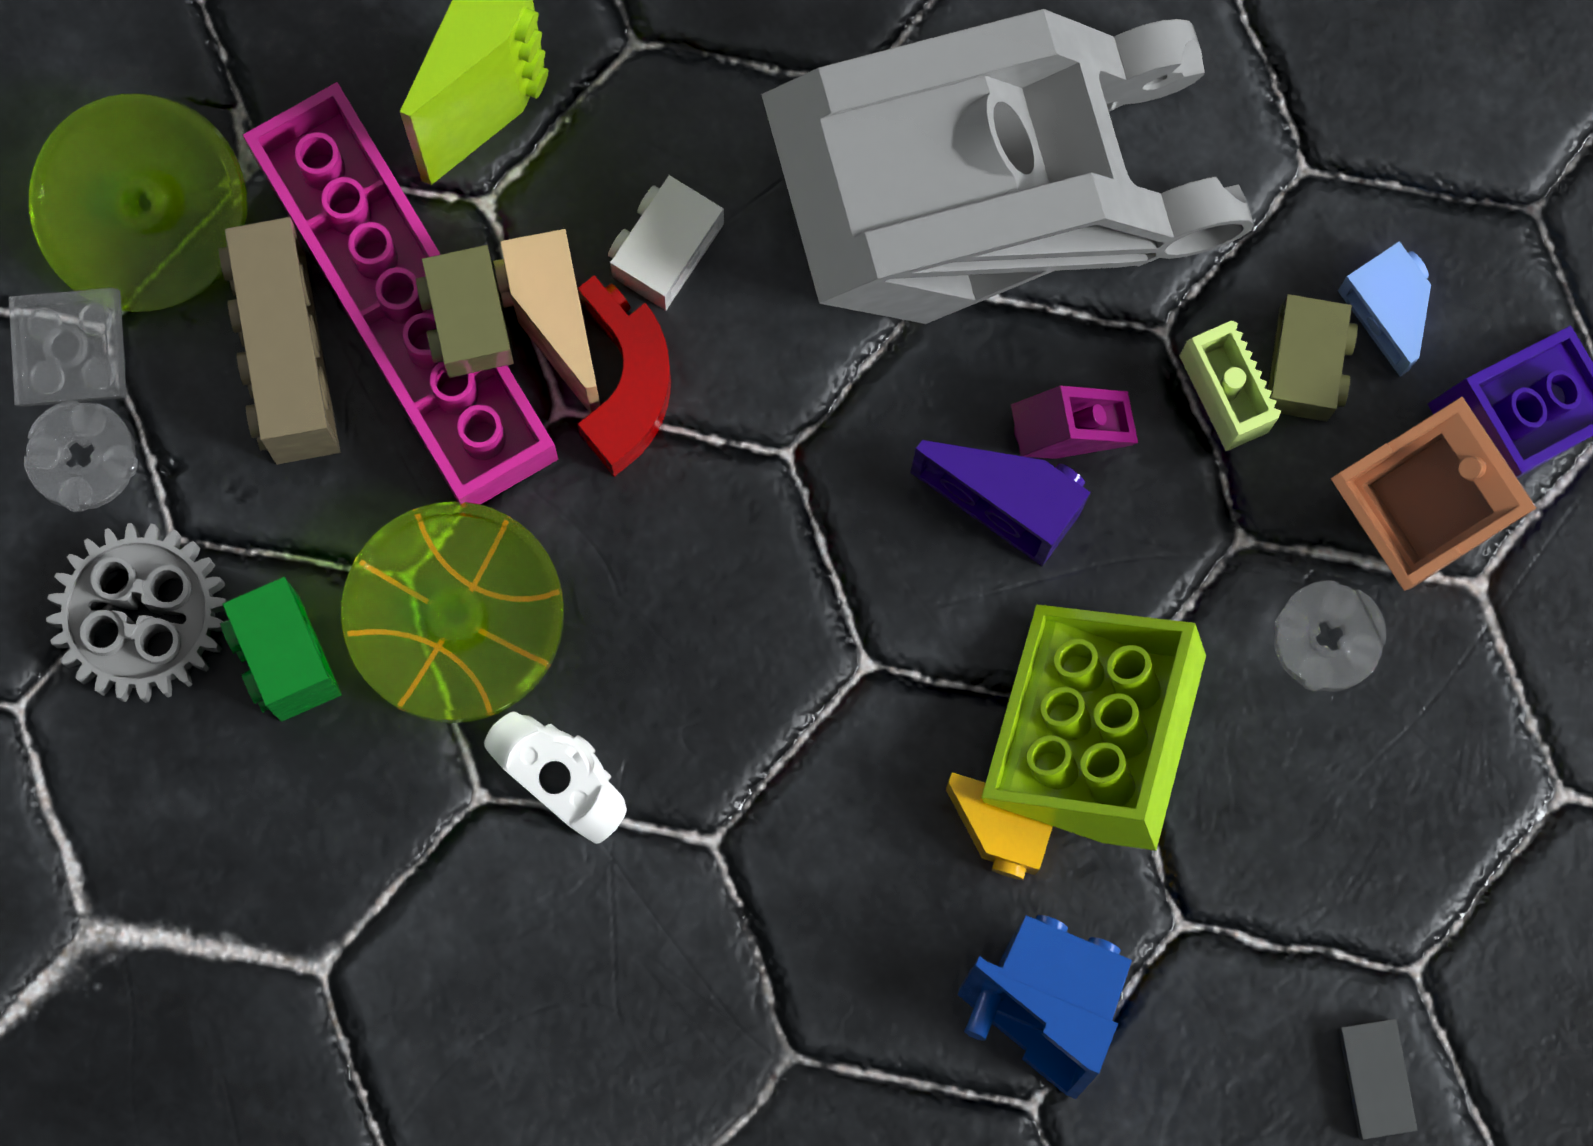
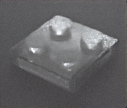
[9,287,127,407]

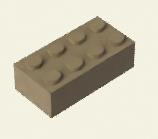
[219,217,341,465]

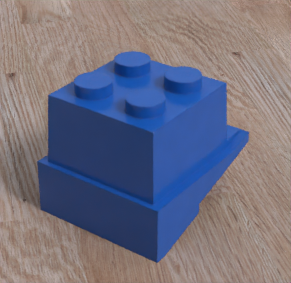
[957,915,1132,1099]

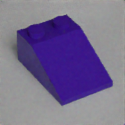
[1427,325,1593,478]
[910,440,1091,567]

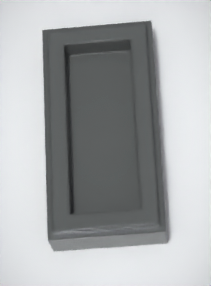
[1338,1019,1418,1140]

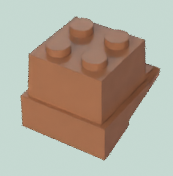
[1331,397,1537,591]

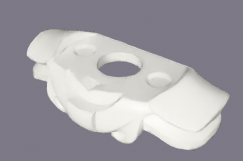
[484,712,627,844]

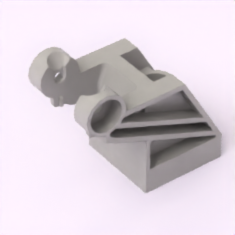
[761,9,1254,324]

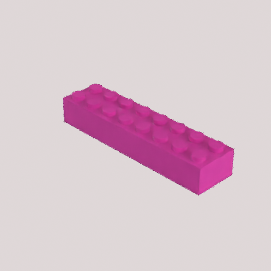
[243,82,559,514]

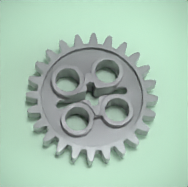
[46,523,227,703]

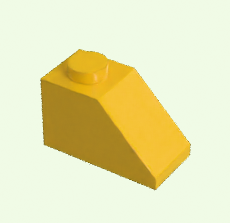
[946,772,1053,880]

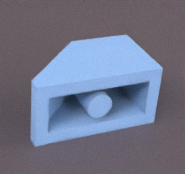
[1338,241,1431,376]

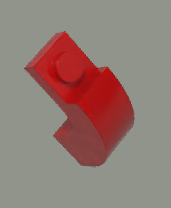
[577,275,671,477]

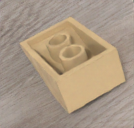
[493,229,600,413]

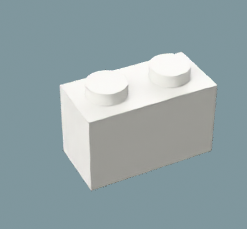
[608,175,724,311]

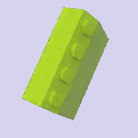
[400,0,549,185]
[981,604,1206,851]

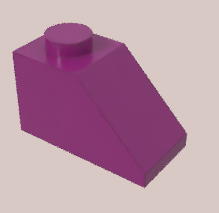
[1011,386,1138,459]

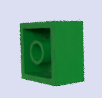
[220,577,342,722]

